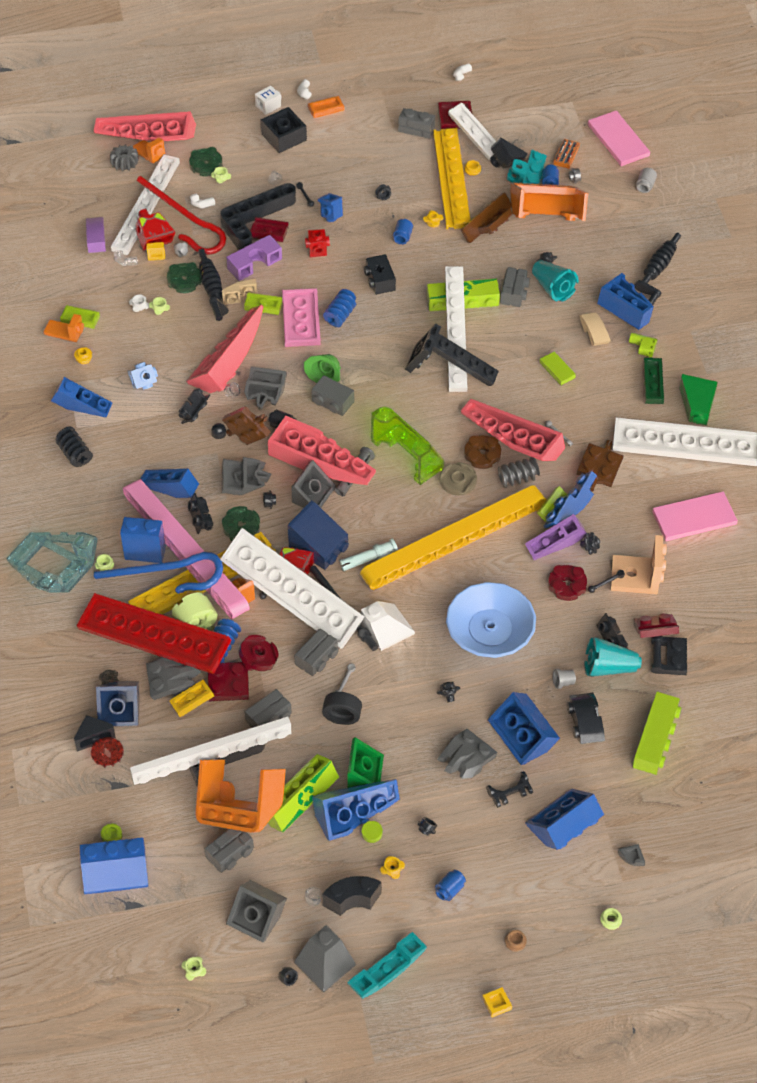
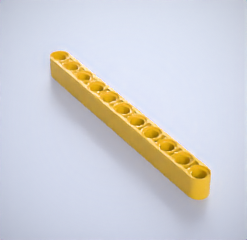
[360,485,547,590]

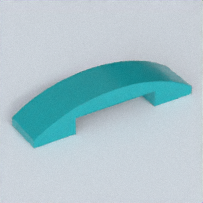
[347,932,427,999]

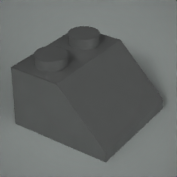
[226,880,287,943]

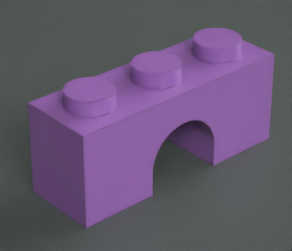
[226,235,282,281]

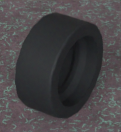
[322,692,362,725]

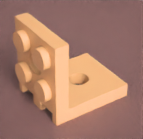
[611,535,667,594]

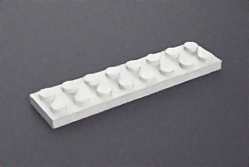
[613,418,757,466]
[221,528,365,649]

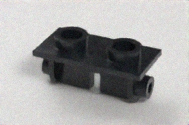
[178,388,211,424]
[188,493,214,534]
[596,613,628,649]

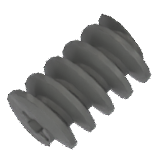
[498,457,540,488]

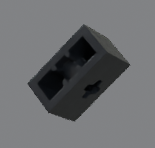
[363,254,396,295]

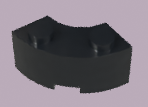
[567,692,605,744]
[322,876,382,916]

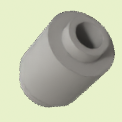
[636,168,657,193]

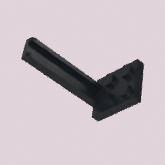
[405,323,499,386]

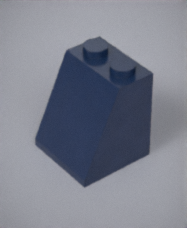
[288,500,349,570]

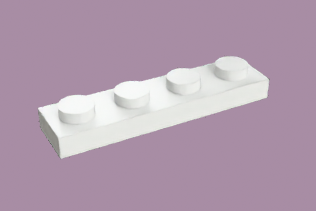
[448,103,496,161]

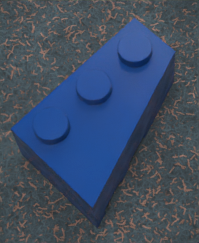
[597,273,654,330]

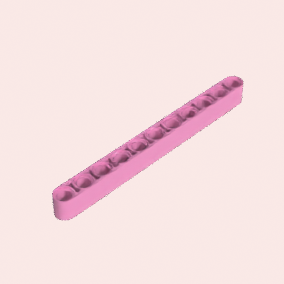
[123,479,250,619]

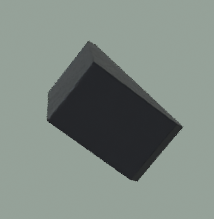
[491,137,528,169]
[74,715,116,752]

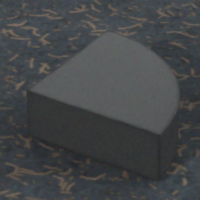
[618,844,646,866]

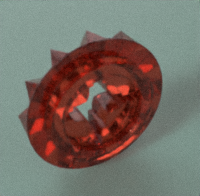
[91,737,124,768]

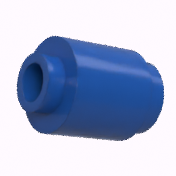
[542,165,559,185]
[393,219,413,245]
[435,870,466,901]

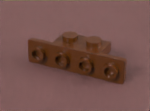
[461,192,513,243]

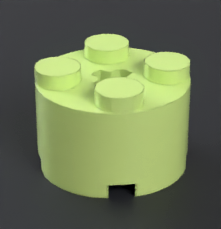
[172,592,218,631]

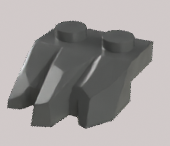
[244,366,287,410]
[222,457,271,496]
[146,657,202,700]
[437,729,498,779]

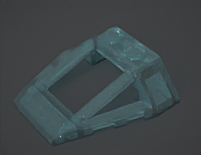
[6,532,98,593]

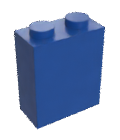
[120,517,166,563]

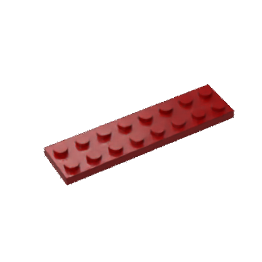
[76,593,232,674]

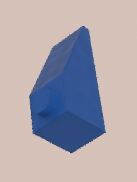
[141,468,199,498]

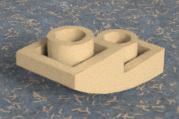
[222,279,257,304]
[579,312,610,346]

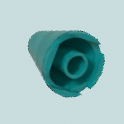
[532,260,579,302]
[584,637,642,677]

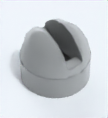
[174,243,188,257]

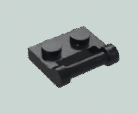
[651,636,687,676]

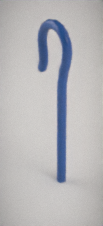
[94,552,223,594]

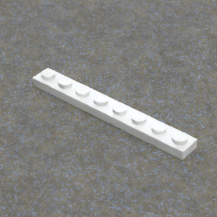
[111,154,180,255]
[445,266,467,392]
[130,717,291,785]

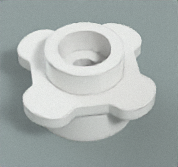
[129,294,149,312]

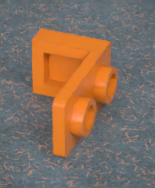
[133,137,165,164]
[44,314,84,342]

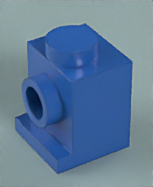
[318,193,343,222]

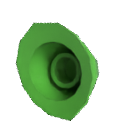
[304,354,341,383]

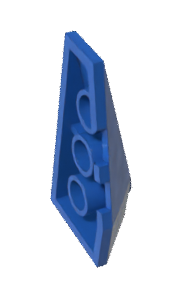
[312,779,400,841]

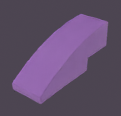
[86,217,106,253]

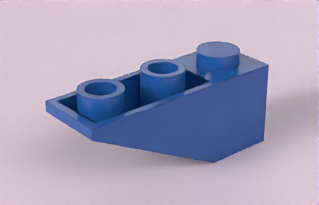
[51,377,113,418]

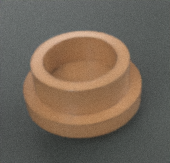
[505,930,527,952]

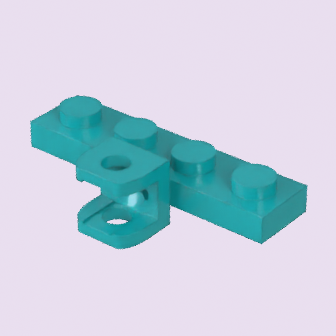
[506,150,547,184]

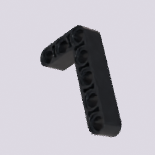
[220,183,296,250]

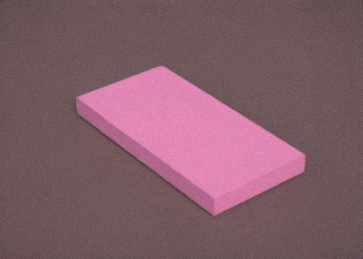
[588,110,650,166]
[282,288,321,347]
[652,491,738,541]

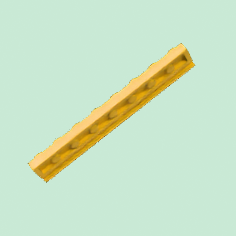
[433,128,470,229]
[128,532,276,615]

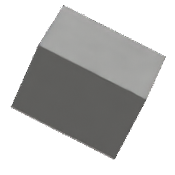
[292,460,336,508]

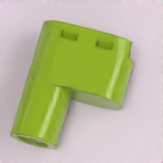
[629,333,658,358]

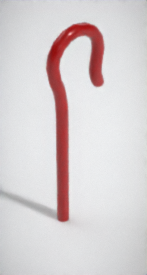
[137,176,226,255]

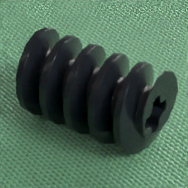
[55,426,93,467]

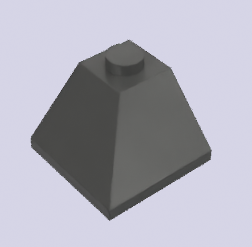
[294,925,356,993]

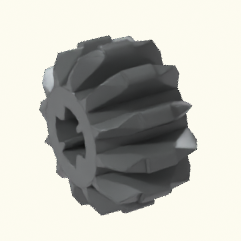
[110,144,139,172]

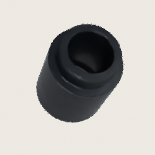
[268,409,297,429]

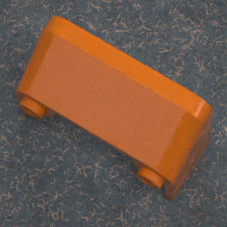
[510,183,588,221]
[195,759,286,833]

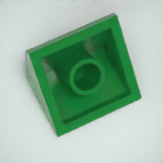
[347,737,384,788]

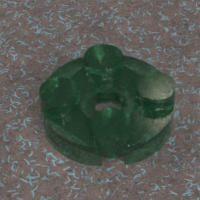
[189,147,223,177]
[167,262,202,293]
[222,506,260,541]

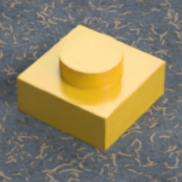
[146,242,165,261]
[482,987,512,1017]

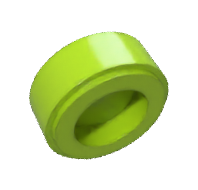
[362,821,383,843]
[101,823,122,842]

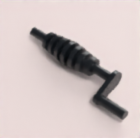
[634,232,681,305]
[198,249,229,321]

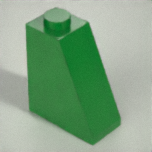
[679,374,718,426]

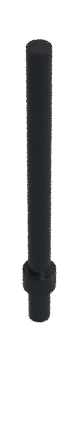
[309,565,379,651]

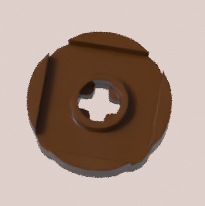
[464,435,502,469]

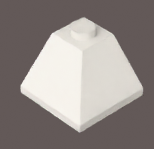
[361,601,415,651]

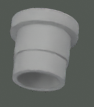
[553,669,576,689]

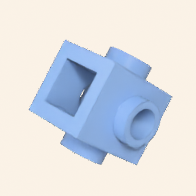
[127,362,158,389]

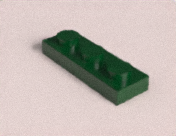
[643,358,664,404]

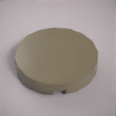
[440,462,477,495]

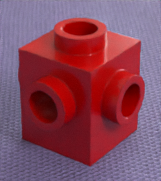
[305,229,330,257]

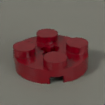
[548,565,587,601]
[238,635,279,671]

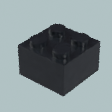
[260,107,307,153]

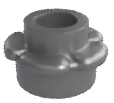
[569,167,581,184]

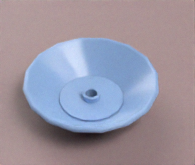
[446,582,536,658]

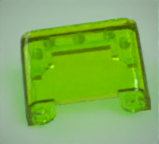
[371,407,444,485]

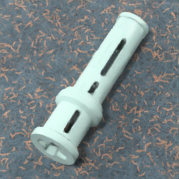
[339,538,398,571]

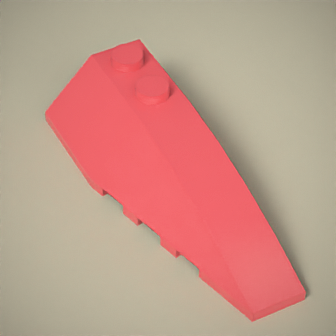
[94,111,196,141]
[186,305,263,393]
[461,399,565,461]
[268,416,376,485]

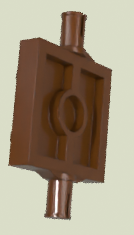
[222,406,271,445]
[576,440,624,492]

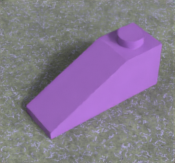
[525,514,587,560]

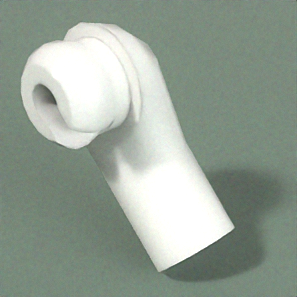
[453,63,472,81]
[297,79,312,100]
[190,194,215,209]

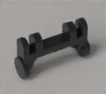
[486,771,533,808]

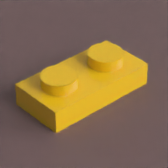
[169,680,214,718]

